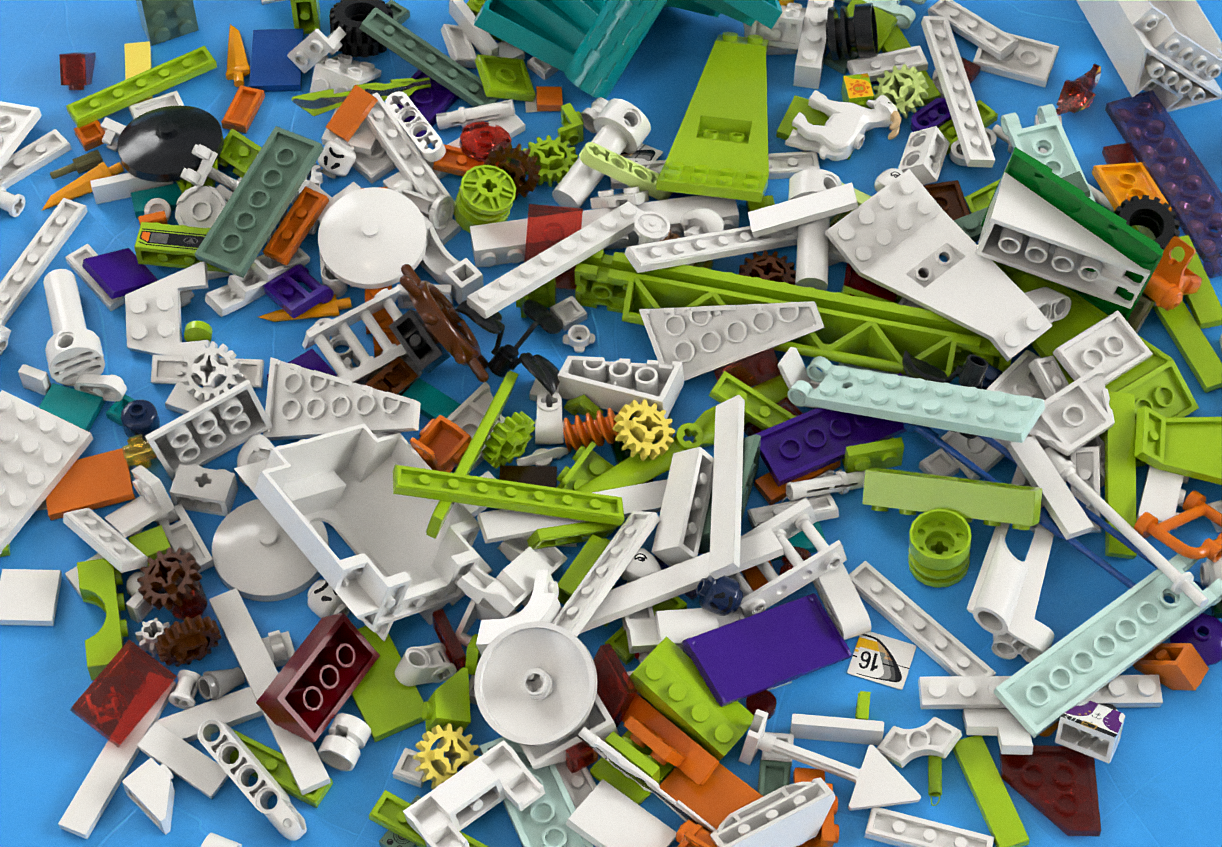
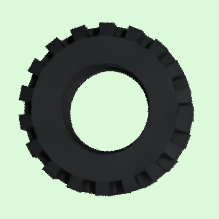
[329,0,393,58]
[1114,195,1180,250]

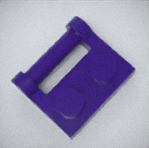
[263,264,334,318]

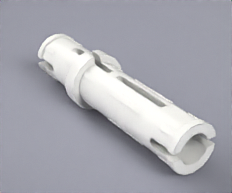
[436,99,515,130]
[786,471,865,501]

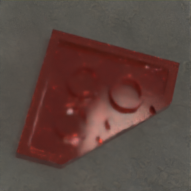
[999,745,1101,836]

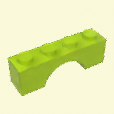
[77,558,132,681]

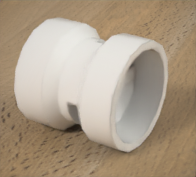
[581,97,608,133]

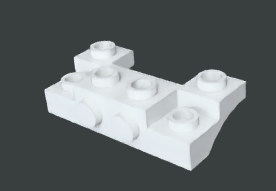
[456,537,568,618]
[622,606,744,654]
[403,740,546,847]

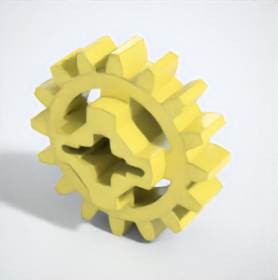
[613,400,675,461]
[413,724,479,790]

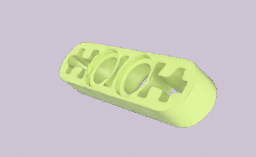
[579,142,673,200]

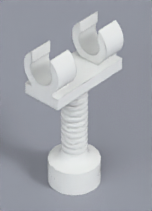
[180,144,242,192]

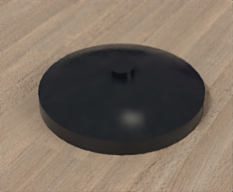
[117,105,224,182]

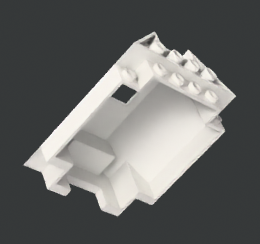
[1076,0,1222,114]
[234,424,493,642]

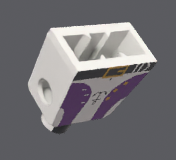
[1055,700,1125,764]

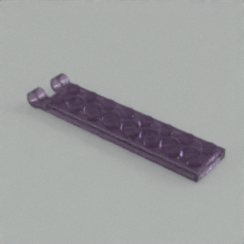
[1105,90,1222,278]

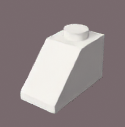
[122,758,175,835]

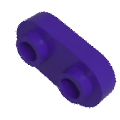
[910,98,952,132]

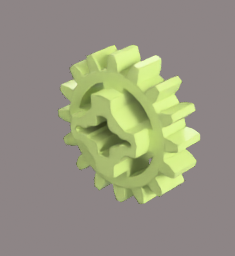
[872,64,929,118]

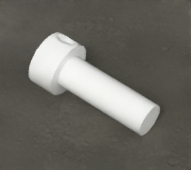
[552,98,651,212]
[788,169,842,291]
[43,269,105,386]

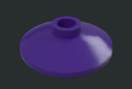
[1170,613,1222,666]

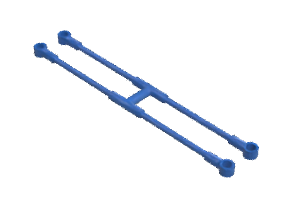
[903,423,1204,591]

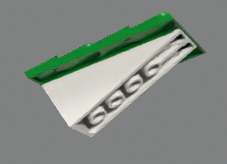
[975,147,1164,321]

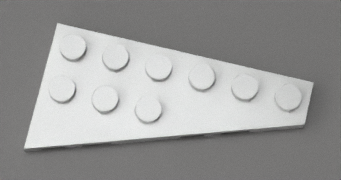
[639,301,825,381]
[263,357,421,441]

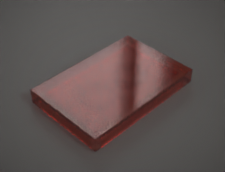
[524,204,583,290]
[70,640,177,748]

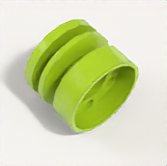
[454,165,516,233]
[908,509,972,588]

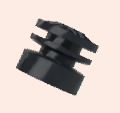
[826,3,878,61]

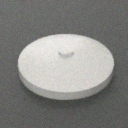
[318,187,427,289]
[212,499,329,602]
[474,621,597,746]

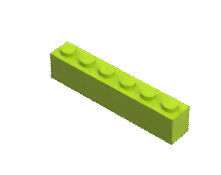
[862,467,1042,530]

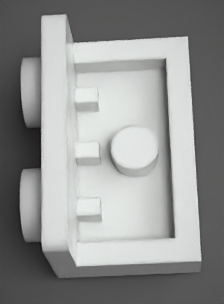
[287,26,346,74]

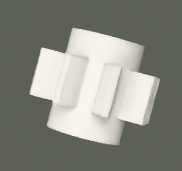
[135,617,170,657]

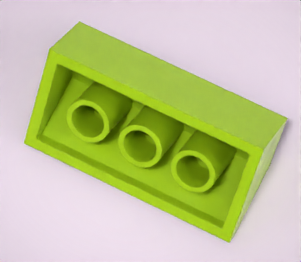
[626,636,754,761]

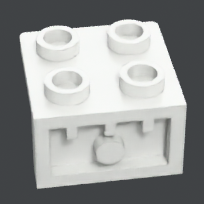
[750,3,806,50]
[105,465,175,538]

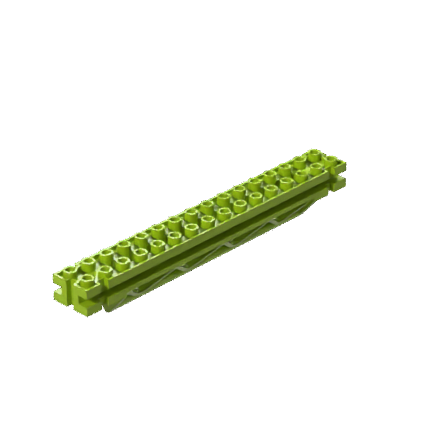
[575,249,1012,377]

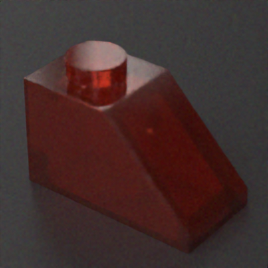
[59,52,96,90]
[714,348,781,387]

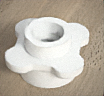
[563,324,595,353]

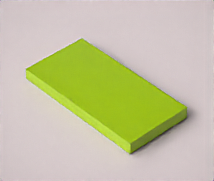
[351,626,425,742]

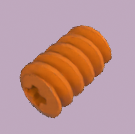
[563,408,622,453]

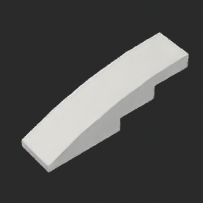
[205,247,310,317]

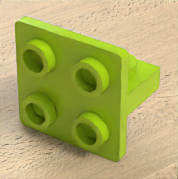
[590,730,674,806]

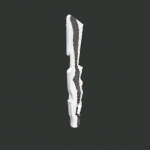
[577,727,716,833]

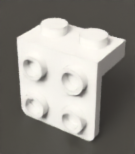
[310,54,382,103]

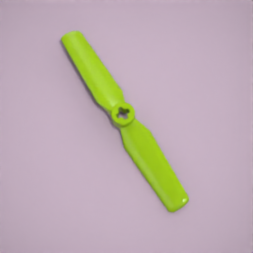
[576,374,789,493]

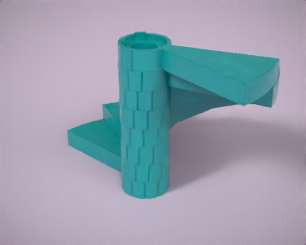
[474,0,782,99]

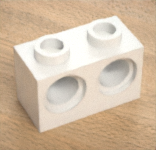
[898,126,950,185]

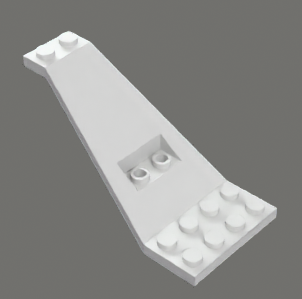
[825,169,1053,362]

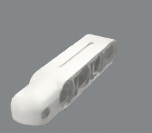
[197,718,307,841]

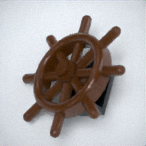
[389,264,489,383]

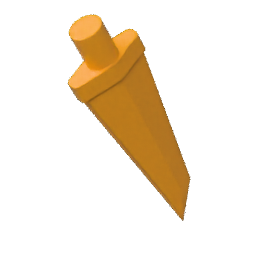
[226,24,250,87]
[41,162,124,211]
[258,294,352,322]

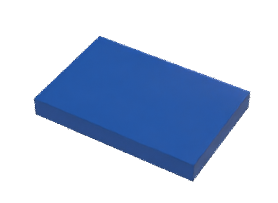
[249,29,304,92]

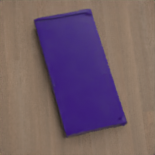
[682,593,852,707]

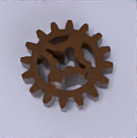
[484,142,541,200]
[738,250,796,285]
[137,547,202,611]
[154,615,221,667]

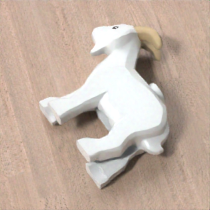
[785,90,902,161]

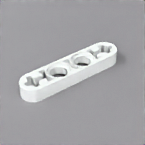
[385,91,446,162]

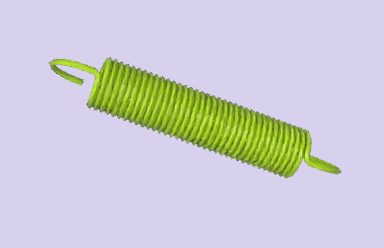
[928,755,942,806]

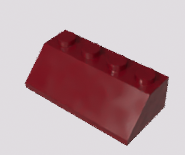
[256,613,380,743]

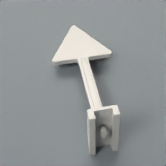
[739,709,921,811]

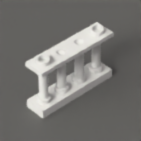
[302,286,409,385]
[728,498,847,618]

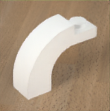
[476,569,562,656]

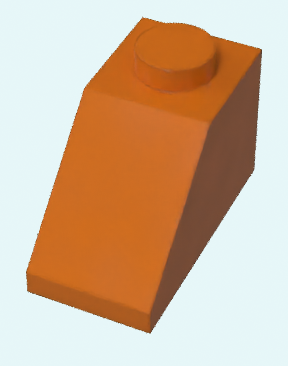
[1132,643,1209,691]

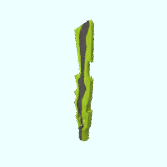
[292,77,431,116]

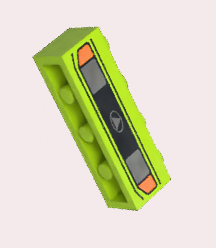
[134,222,229,273]

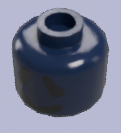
[120,400,160,441]
[696,575,743,616]

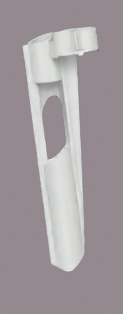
[967,451,1070,663]

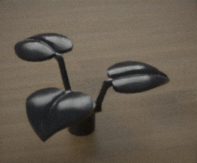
[455,300,563,396]
[902,350,989,439]

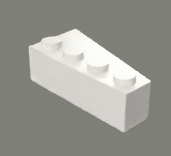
[558,356,684,419]

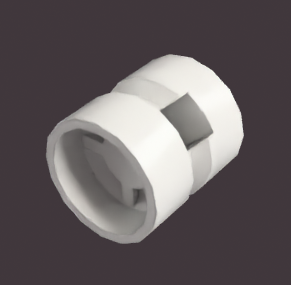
[317,713,372,771]

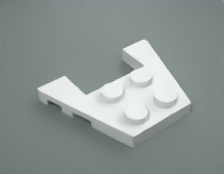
[125,262,210,357]

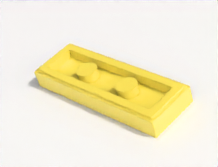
[124,41,153,106]

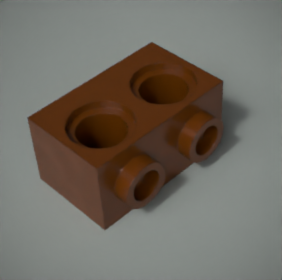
[365,356,418,396]

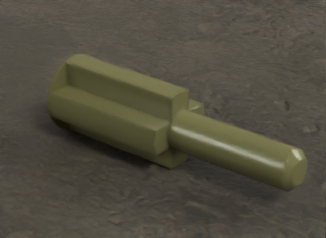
[50,149,103,179]

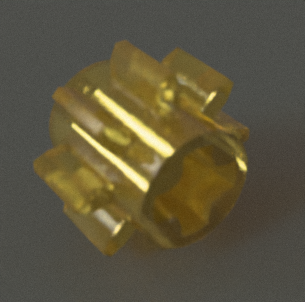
[122,434,157,468]

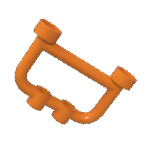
[1134,490,1222,563]

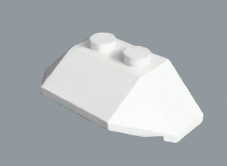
[710,777,836,847]

